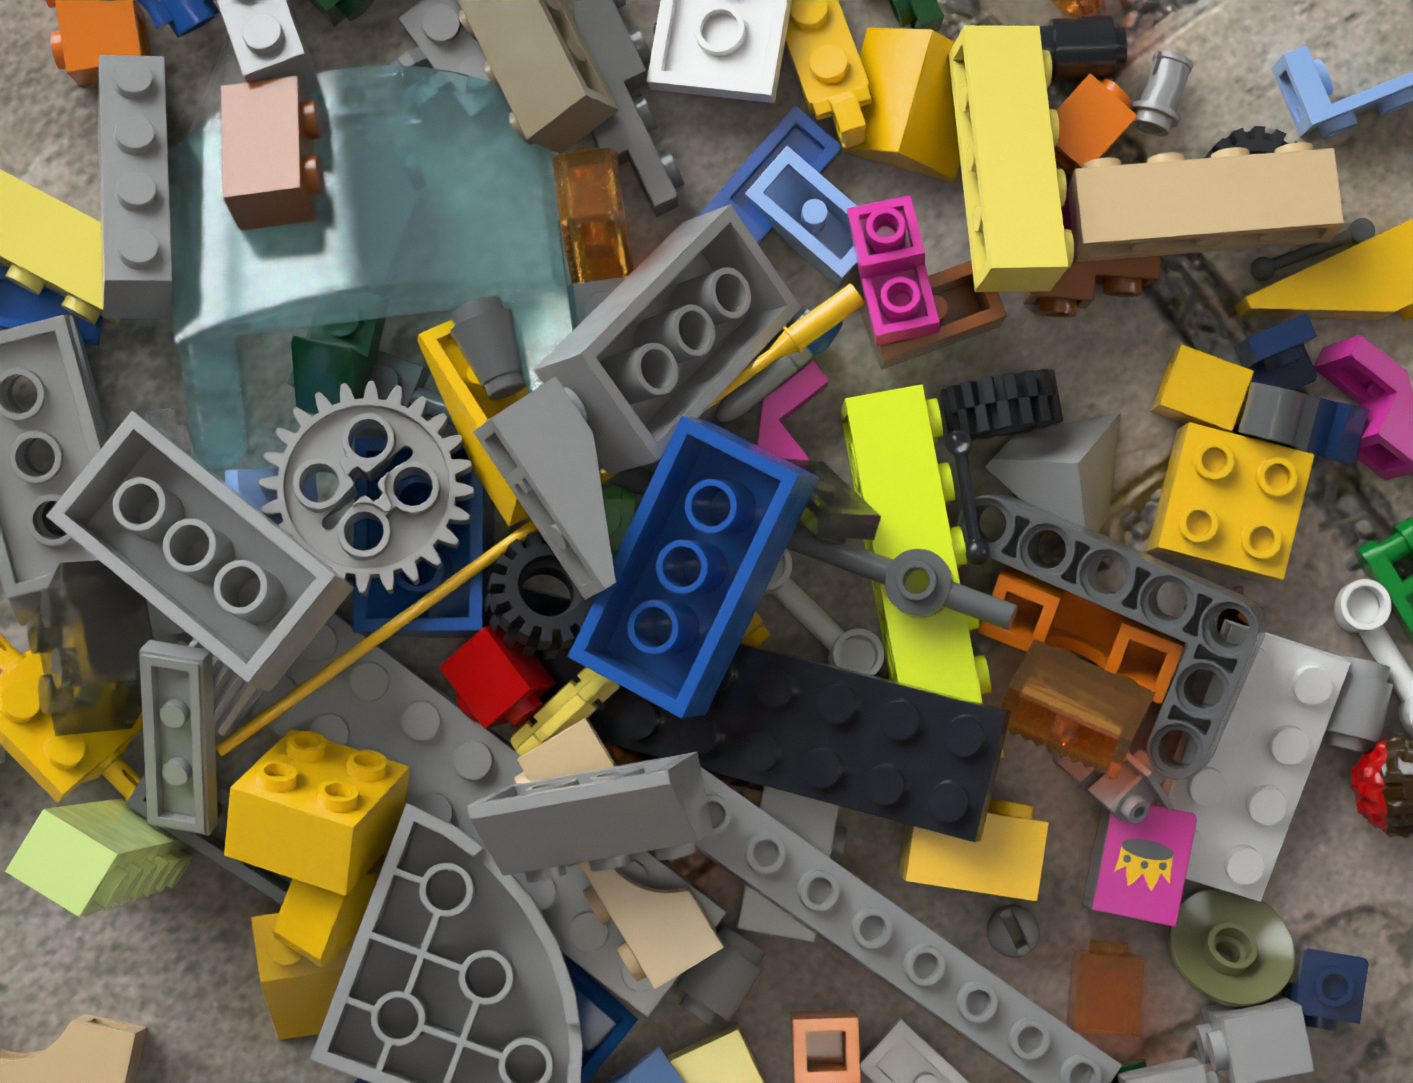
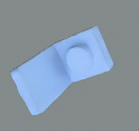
[1271,45,1413,139]

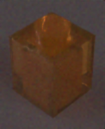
[1066,938,1145,1037]

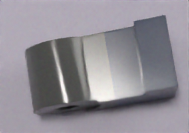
[1238,382,1369,465]

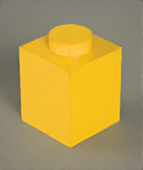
[1150,344,1254,432]

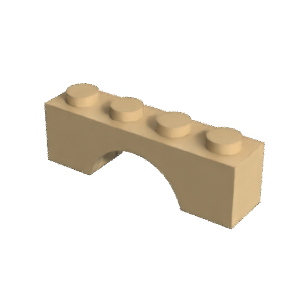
[514,718,724,989]
[0,1014,147,1083]

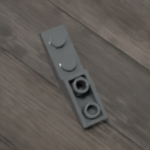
[573,0,684,217]

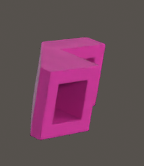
[1313,334,1413,481]
[757,360,829,469]

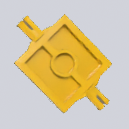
[0,625,143,803]

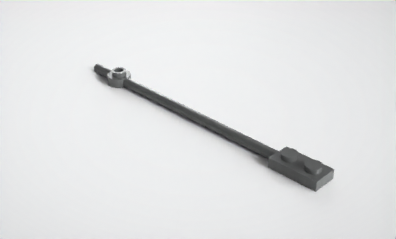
[287,325,1018,630]

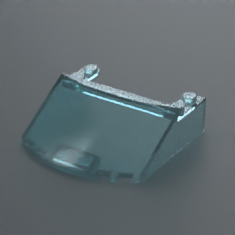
[168,65,573,472]

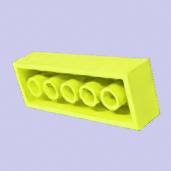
[839,384,1004,758]

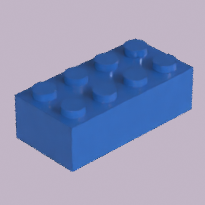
[568,416,820,718]

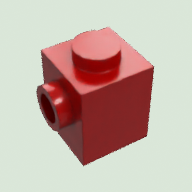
[438,626,556,729]

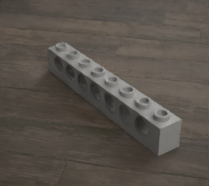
[695,767,1122,1083]

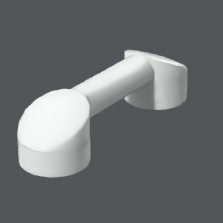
[764,549,884,676]
[1334,579,1413,736]

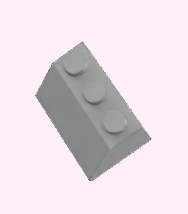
[467,752,713,883]

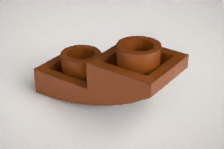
[1023,256,1161,318]

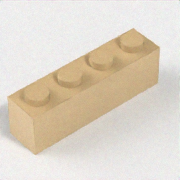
[1067,142,1344,262]

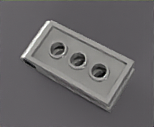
[0,315,141,626]

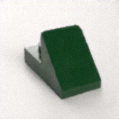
[291,283,390,415]

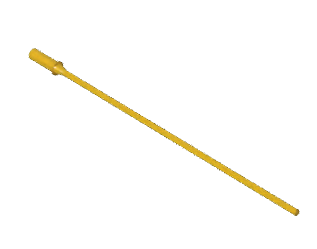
[215,284,865,757]

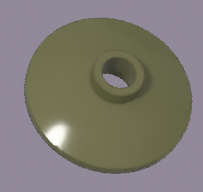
[1168,888,1295,1008]

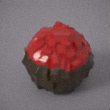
[1350,733,1413,838]

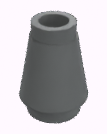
[450,296,526,400]

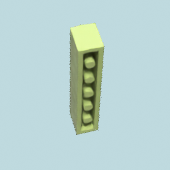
[5,798,193,917]

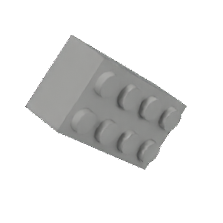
[533,204,801,475]
[46,411,354,693]

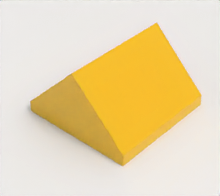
[836,28,960,183]

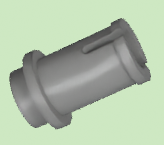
[1131,50,1193,137]

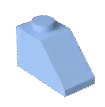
[745,146,858,289]

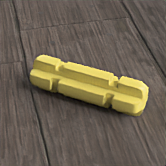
[510,667,621,757]

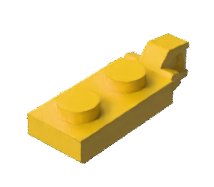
[785,0,872,149]

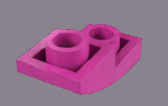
[847,195,940,346]

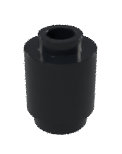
[1039,15,1127,83]

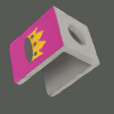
[1081,804,1197,927]

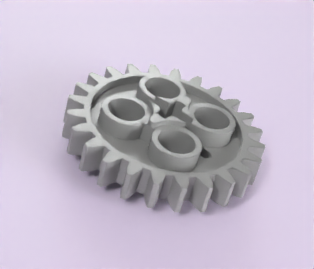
[259,381,475,596]

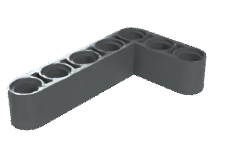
[957,494,1267,780]

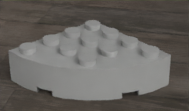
[310,803,583,1083]

